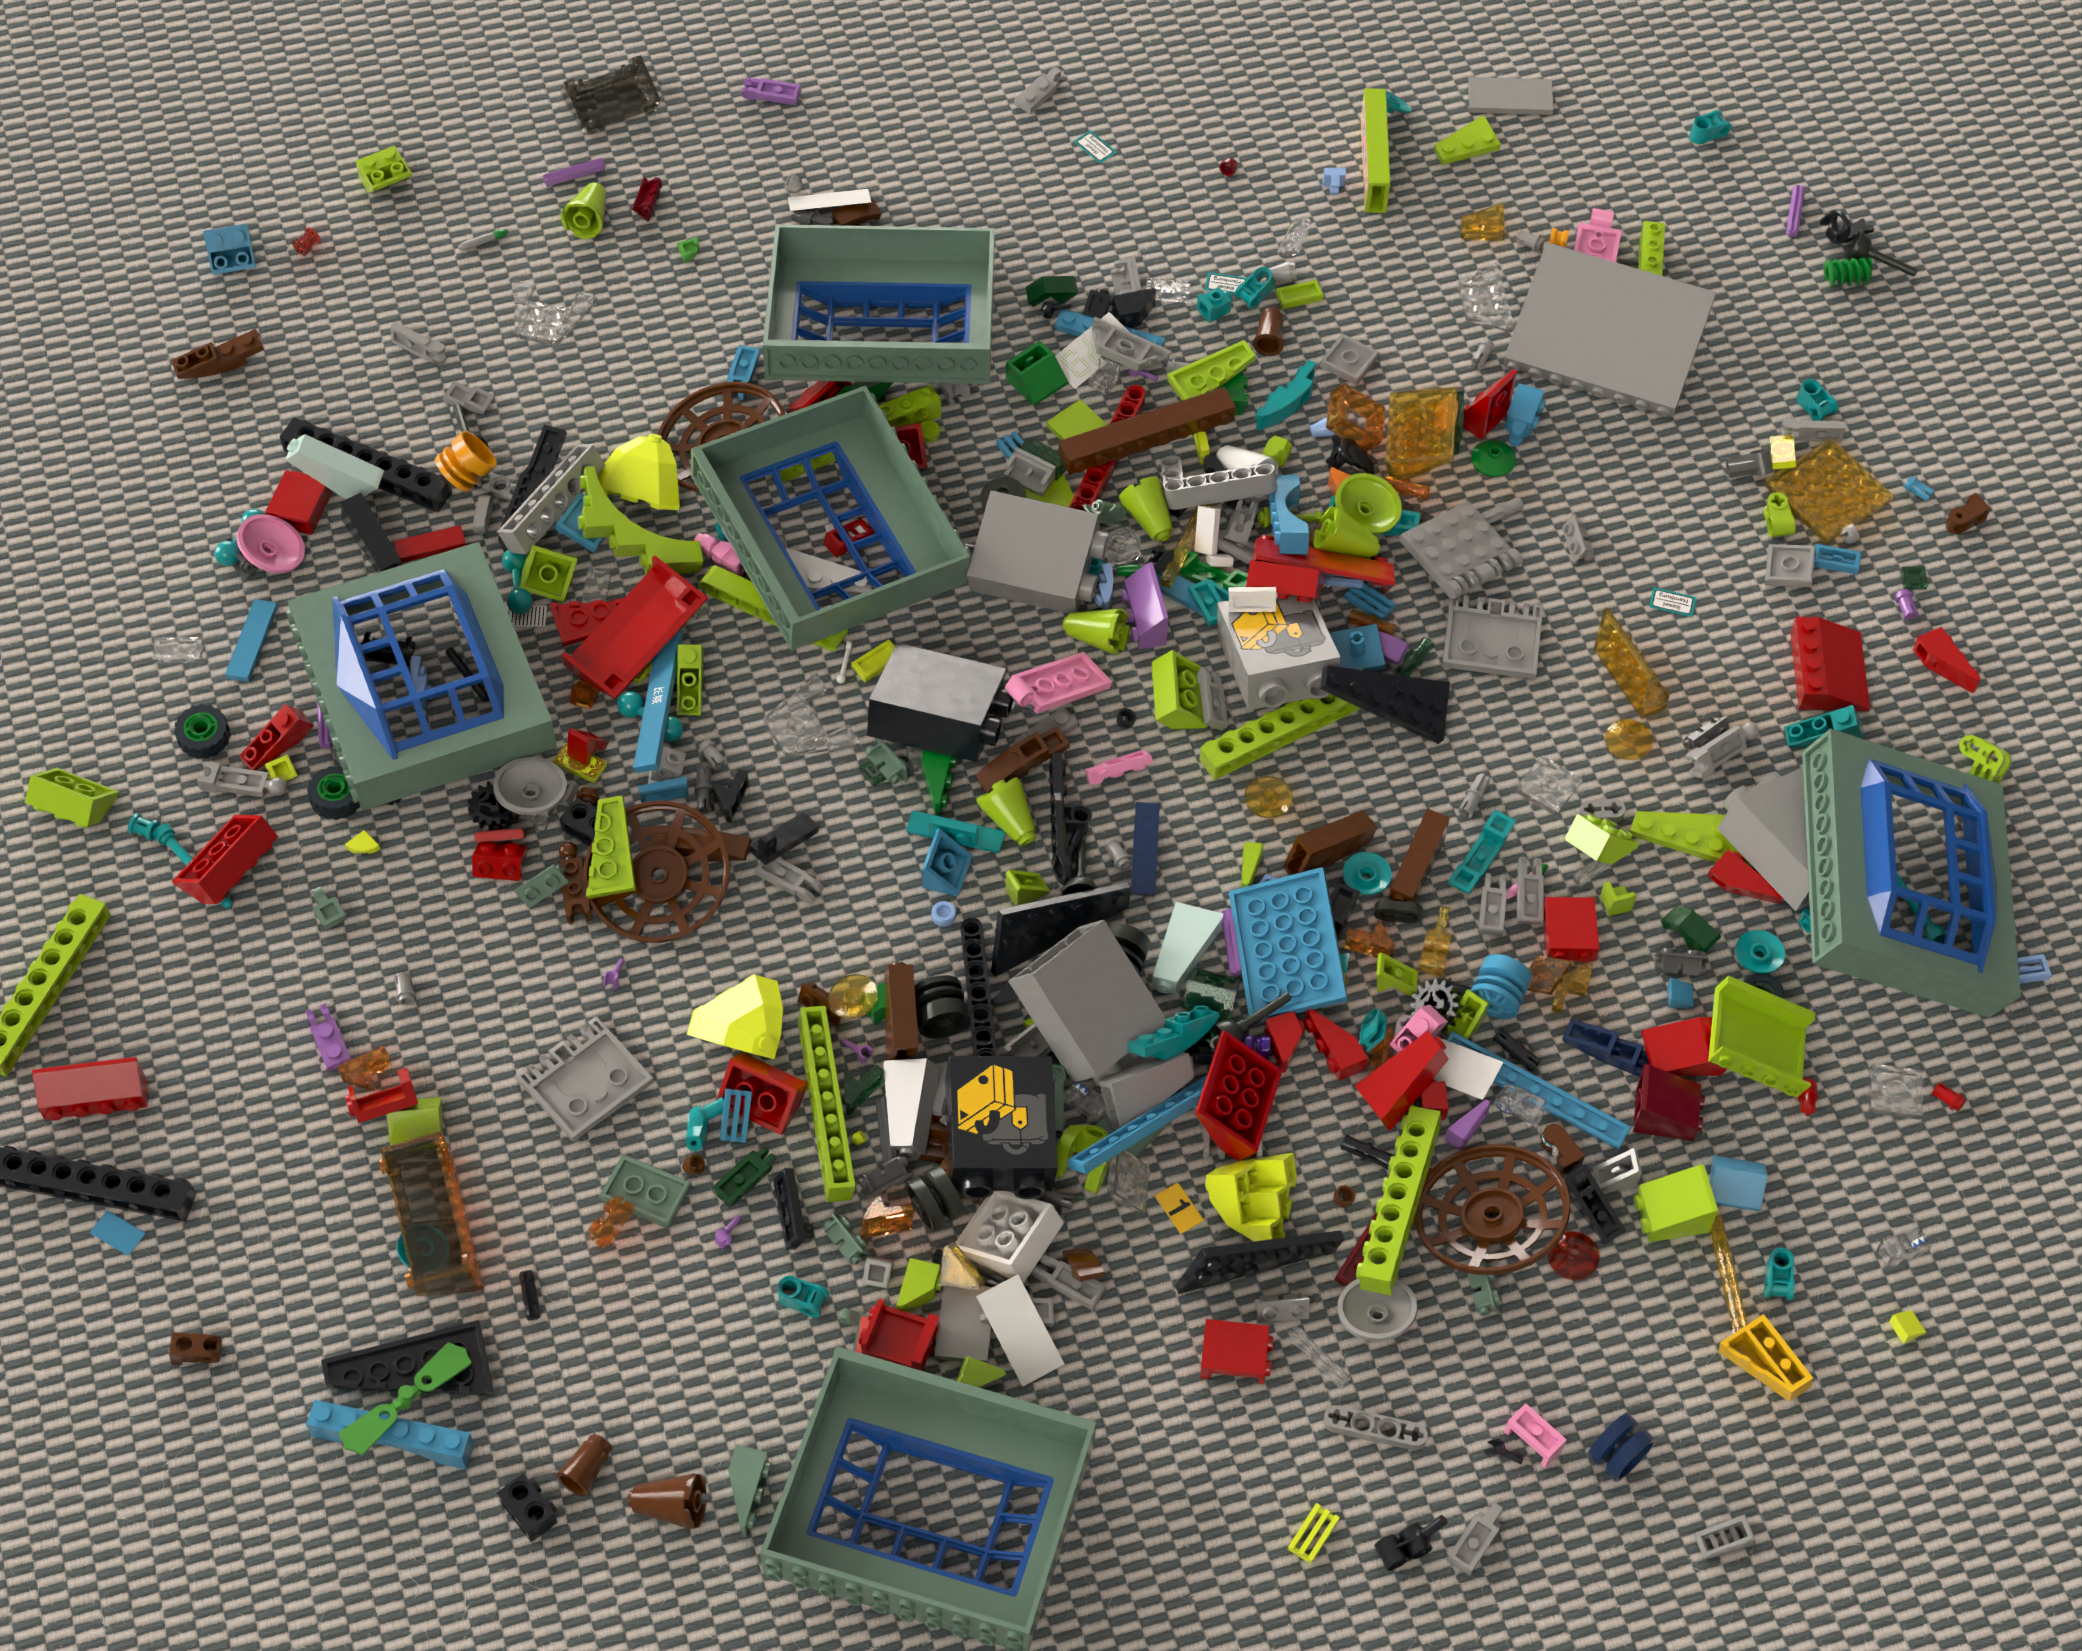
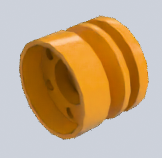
[435,431,497,492]

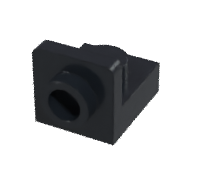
[1082,289,1113,319]

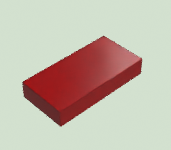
[474,828,526,842]

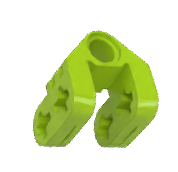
[1959,735,2012,784]
[1056,1125,1112,1195]

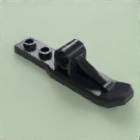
[498,424,567,553]
[1049,752,1092,886]

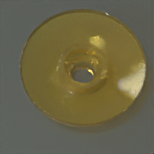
[1605,719,1653,760]
[1244,776,1293,818]
[828,974,878,1019]

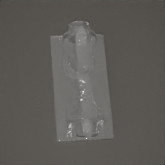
[1146,277,1191,303]

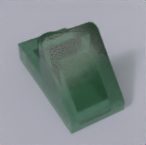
[844,1064,885,1115]

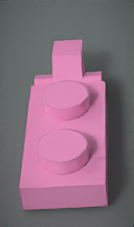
[1085,750,1153,785]

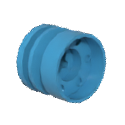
[1471,954,1533,1019]

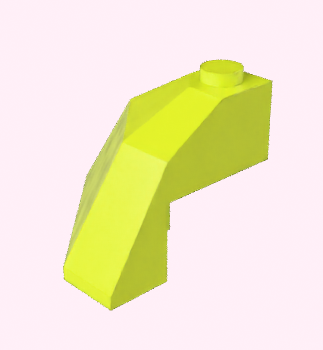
[598,434,680,510]
[687,974,783,1059]
[1205,1153,1297,1241]

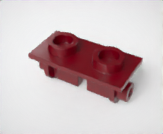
[632,177,663,222]

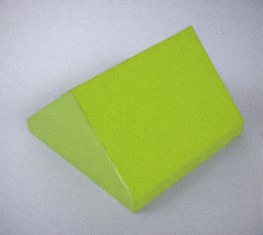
[519,545,578,602]
[387,1097,443,1149]

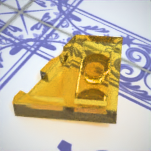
[1460,204,1505,241]

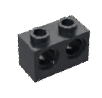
[559,798,597,847]
[496,1473,558,1543]

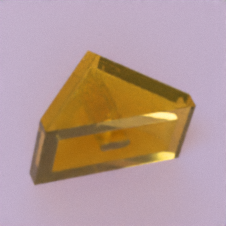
[940,1241,987,1290]

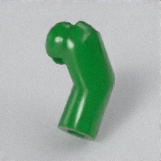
[1117,564,1142,576]

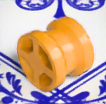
[1549,227,1569,248]

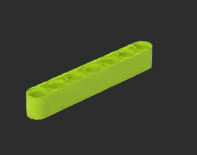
[699,565,848,651]

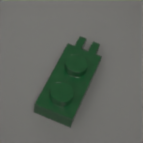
[712,1147,776,1208]

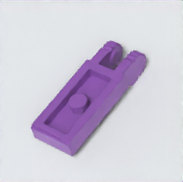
[740,78,802,106]
[305,1003,352,1072]

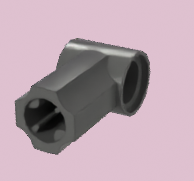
[1726,449,1773,478]

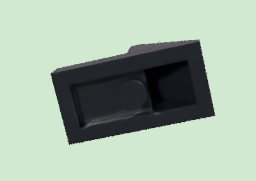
[712,769,749,823]

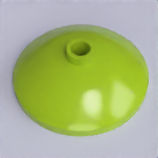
[1335,473,1402,535]

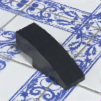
[1330,882,1360,941]

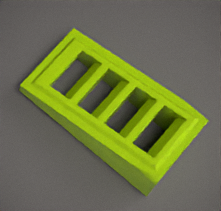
[1241,842,1263,888]

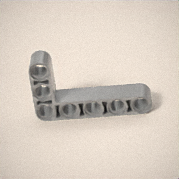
[1161,455,1278,510]

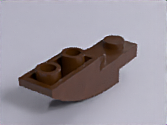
[171,329,265,379]
[975,726,1070,793]

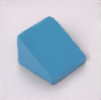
[1667,978,1694,1009]

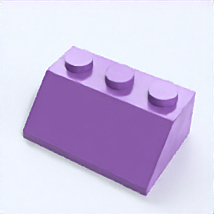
[1121,562,1168,650]

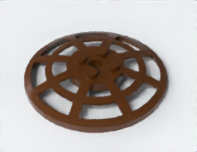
[658,382,785,492]
[583,801,730,943]
[1414,1144,1570,1275]

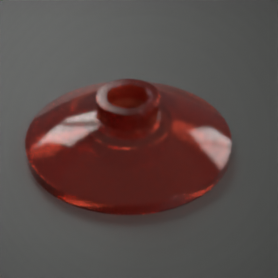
[1547,1231,1600,1280]

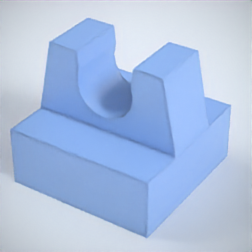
[1322,168,1346,195]

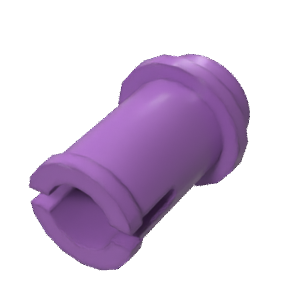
[1895,589,1919,620]

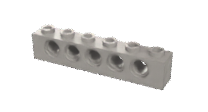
[497,444,606,554]

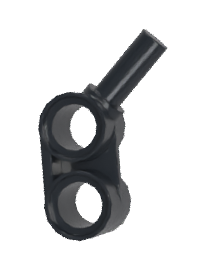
[1374,1515,1448,1571]

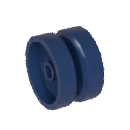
[1587,1412,1656,1482]

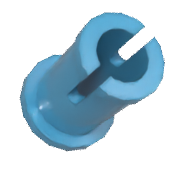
[1904,476,1935,502]

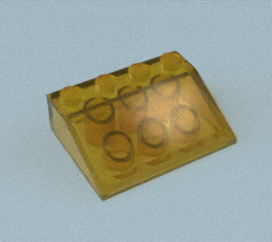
[1385,387,1458,480]
[1593,607,1670,719]

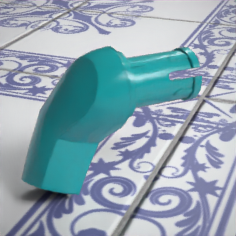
[685,1097,724,1151]

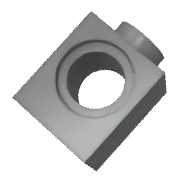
[650,746,686,782]

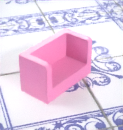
[1504,1403,1567,1468]

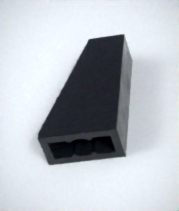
[340,492,401,573]

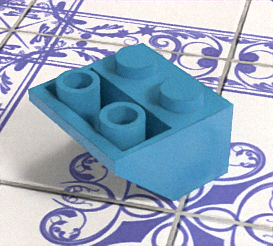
[203,223,256,275]

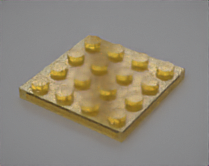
[1764,438,1894,544]

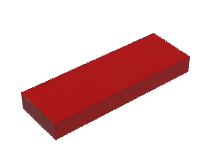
[393,525,466,563]

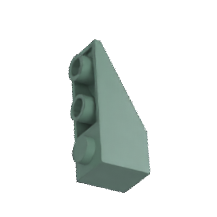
[728,1445,772,1537]

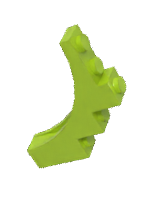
[577,466,703,575]

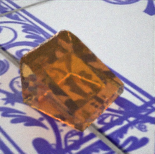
[570,679,600,709]

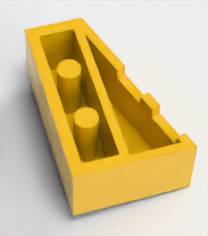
[1719,1314,1813,1402]

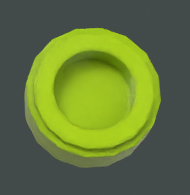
[921,420,940,443]

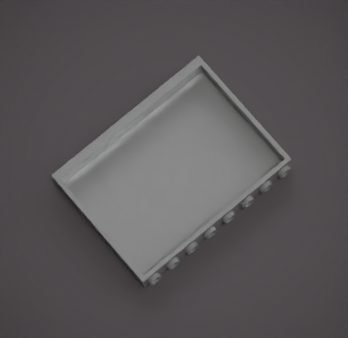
[1503,242,1716,417]

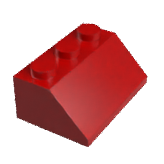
[786,381,851,414]
[1246,560,1327,603]
[716,1052,808,1135]

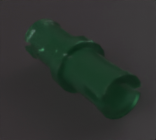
[1397,637,1434,677]

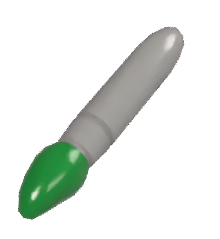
[458,229,508,250]

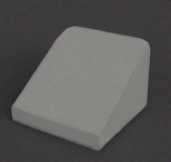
[862,1256,894,1288]

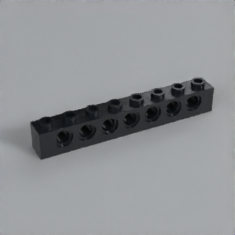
[279,417,452,513]
[0,1145,196,1222]

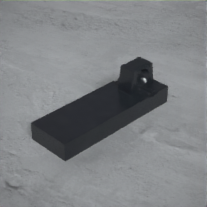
[749,812,820,865]
[773,1168,815,1250]

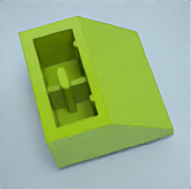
[355,146,412,192]
[1564,814,1640,865]

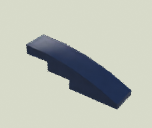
[1130,802,1160,896]
[1562,1018,1650,1077]

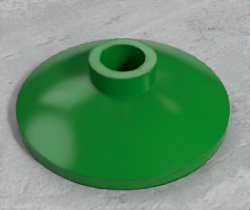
[1471,440,1516,477]

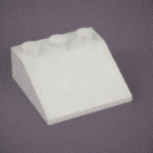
[952,1191,1064,1284]

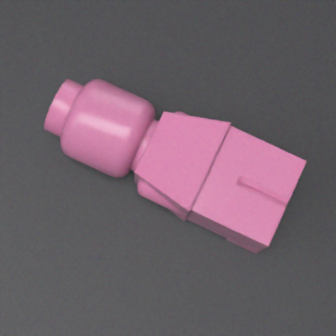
[694,533,746,577]

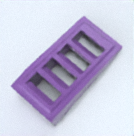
[1445,1099,1490,1150]

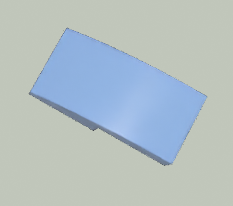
[1095,562,1113,610]
[411,656,433,709]

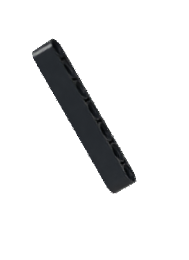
[960,917,997,1056]

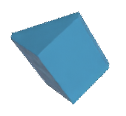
[922,829,973,896]
[1710,1155,1768,1212]

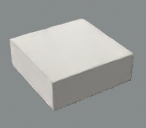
[1206,554,1233,567]

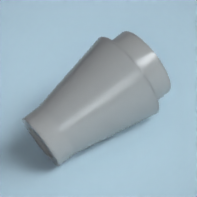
[1266,261,1297,282]

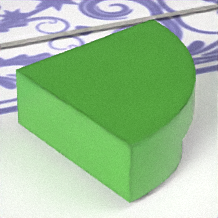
[677,237,699,263]

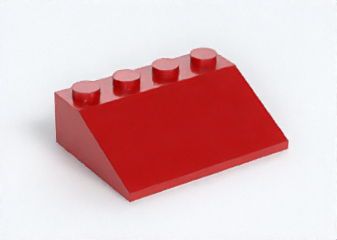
[1790,617,1870,712]
[1195,1030,1283,1161]

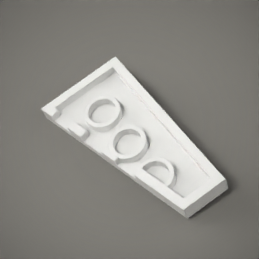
[786,548,873,597]

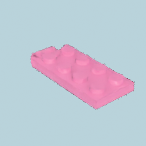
[1574,208,1622,262]
[1005,652,1112,714]

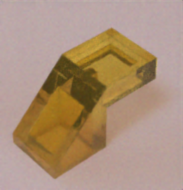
[1551,963,1593,1013]

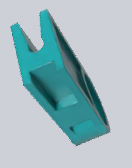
[1359,1008,1388,1052]

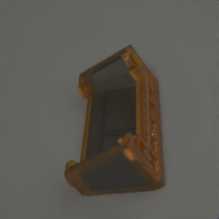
[378,1131,484,1297]

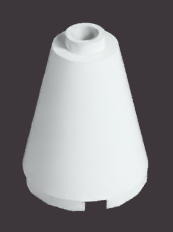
[1216,445,1278,499]

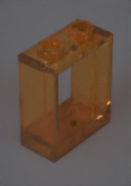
[1326,383,1385,452]

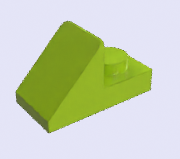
[1376,952,1418,996]

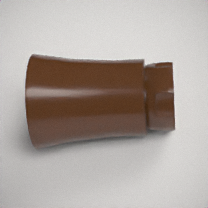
[1253,307,1284,356]
[555,1433,613,1497]

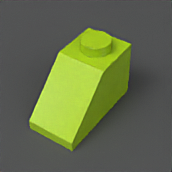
[896,1258,944,1313]

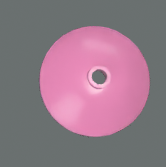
[237,514,305,573]

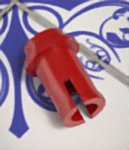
[1931,1082,1966,1112]

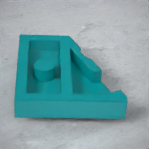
[1188,579,1229,627]

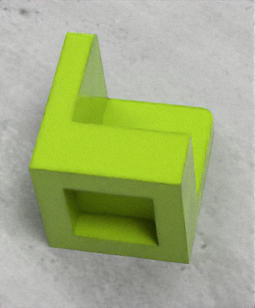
[1600,881,1636,916]

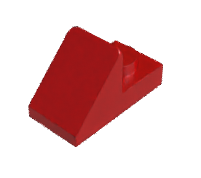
[567,728,609,765]

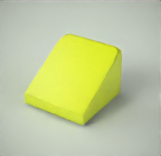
[265,754,298,781]
[1889,1310,1926,1344]

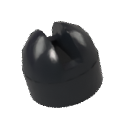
[1116,708,1137,729]

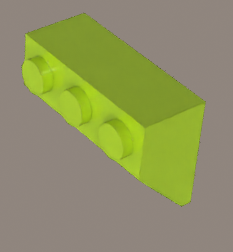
[1152,650,1208,729]
[25,768,119,828]

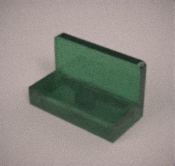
[1021,440,1066,481]

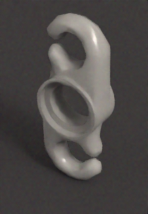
[476,472,517,501]

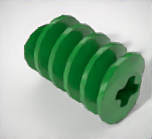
[1823,258,1872,287]

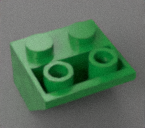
[1006,340,1068,406]

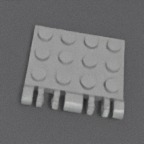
[1399,500,1523,599]
[1442,595,1543,679]
[514,1016,654,1142]

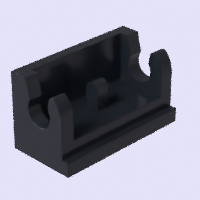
[361,631,416,666]

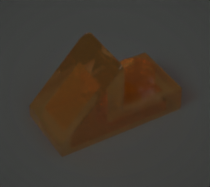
[1344,920,1395,958]
[337,1045,392,1091]
[861,1196,914,1239]

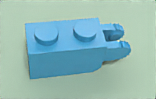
[1504,383,1546,446]

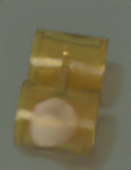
[1418,906,1452,977]

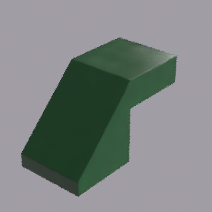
[1026,276,1078,307]
[1661,906,1721,952]

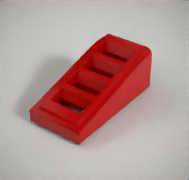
[823,518,875,558]

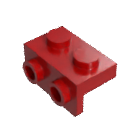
[472,841,527,881]

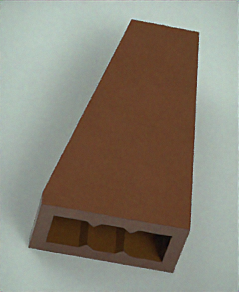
[1389,808,1450,902]
[1283,810,1378,875]
[884,962,919,1061]

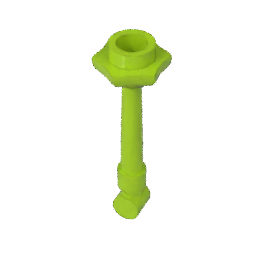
[1257,507,1323,528]

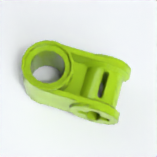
[1763,492,1795,537]

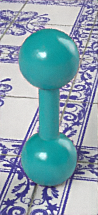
[214,508,265,566]
[502,550,533,614]
[617,691,683,743]

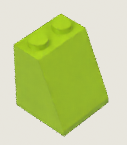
[1633,1164,1718,1242]

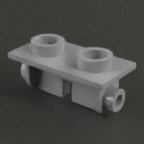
[1562,514,1594,564]
[1255,1292,1310,1323]

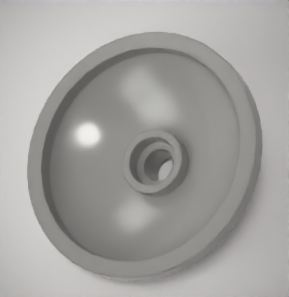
[493,757,567,815]
[1337,1279,1417,1341]

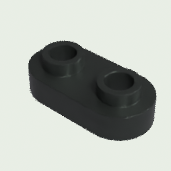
[1374,898,1423,923]

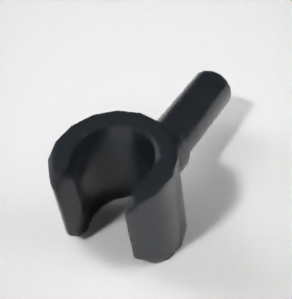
[1040,301,1072,319]
[1484,1438,1524,1465]

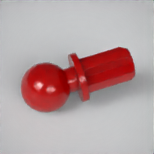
[1797,1078,1818,1116]

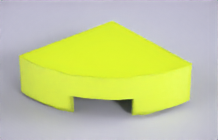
[345,830,380,854]

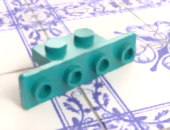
[906,811,1005,853]

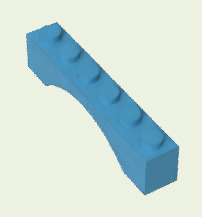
[1267,475,1309,554]
[306,1400,474,1469]

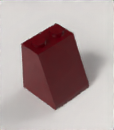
[1633,1064,1705,1141]

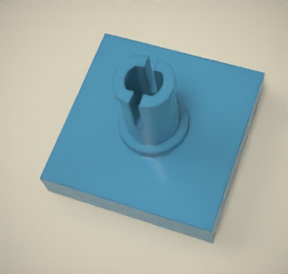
[555,493,606,553]
[1330,624,1386,671]

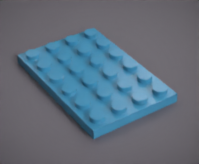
[1229,867,1348,1024]

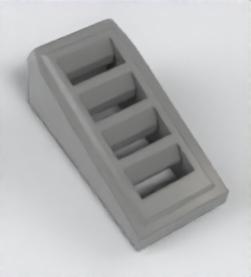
[1693,1514,1756,1560]

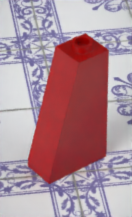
[1355,1031,1449,1131]

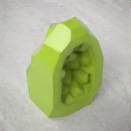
[1262,435,1292,468]

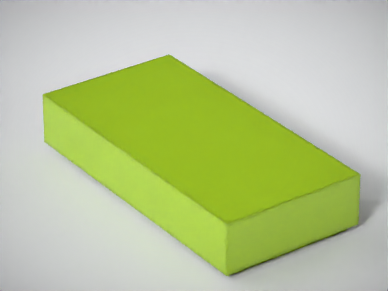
[1275,280,1324,310]

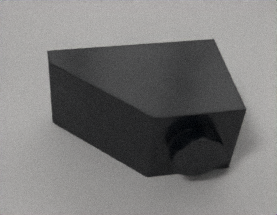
[1112,288,1156,328]

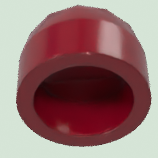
[1219,157,1238,177]

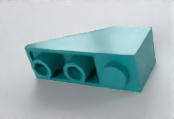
[1784,705,1865,748]

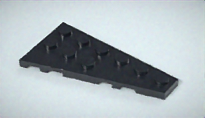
[1320,665,1450,744]
[991,882,1131,977]
[1175,1230,1345,1295]
[321,1320,495,1396]

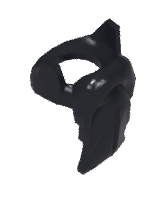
[1820,209,1874,244]
[1325,434,1377,475]

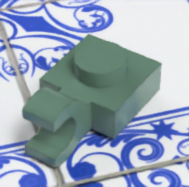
[312,886,347,930]

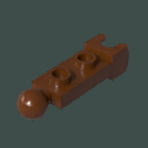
[557,842,592,925]

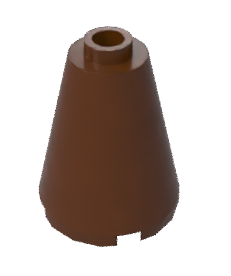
[628,1473,707,1529]

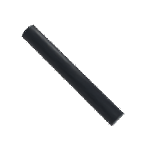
[445,647,489,701]

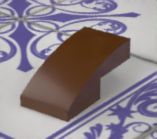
[831,199,882,226]
[920,1114,948,1164]
[1062,1246,1105,1281]

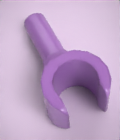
[1128,369,1158,382]
[604,959,625,990]
[841,1038,873,1063]
[715,1215,741,1249]

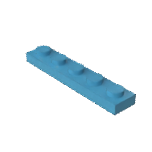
[1055,309,1165,347]

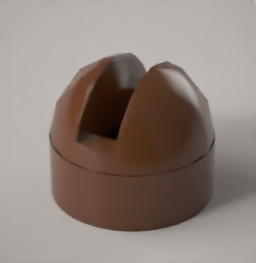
[682,1154,705,1175]
[1333,1185,1356,1208]

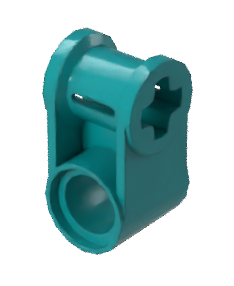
[1689,110,1732,144]
[1234,267,1276,310]
[1796,379,1838,421]
[1764,1247,1795,1301]
[778,1275,830,1318]

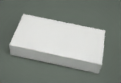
[1194,506,1221,555]
[1229,587,1276,612]

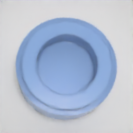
[931,901,956,927]

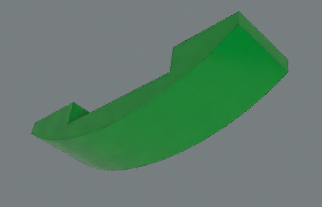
[1168,546,1248,591]

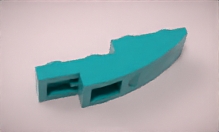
[1255,359,1316,431]
[1128,1006,1219,1061]

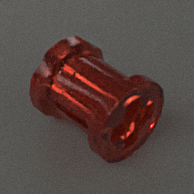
[292,227,321,256]

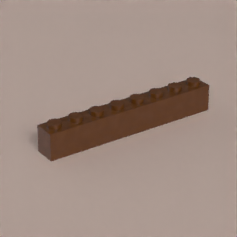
[1058,387,1236,475]

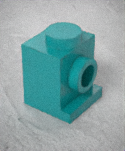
[1197,287,1232,323]

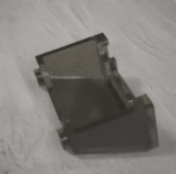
[561,55,661,135]

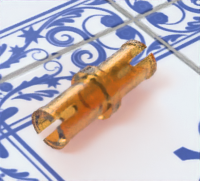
[1384,475,1430,500]
[1348,609,1396,636]

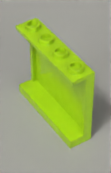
[1708,976,1815,1098]

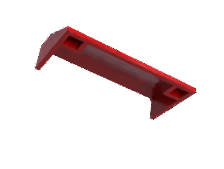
[1251,535,1395,594]
[561,555,708,699]

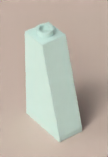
[285,434,384,499]
[1152,902,1223,994]

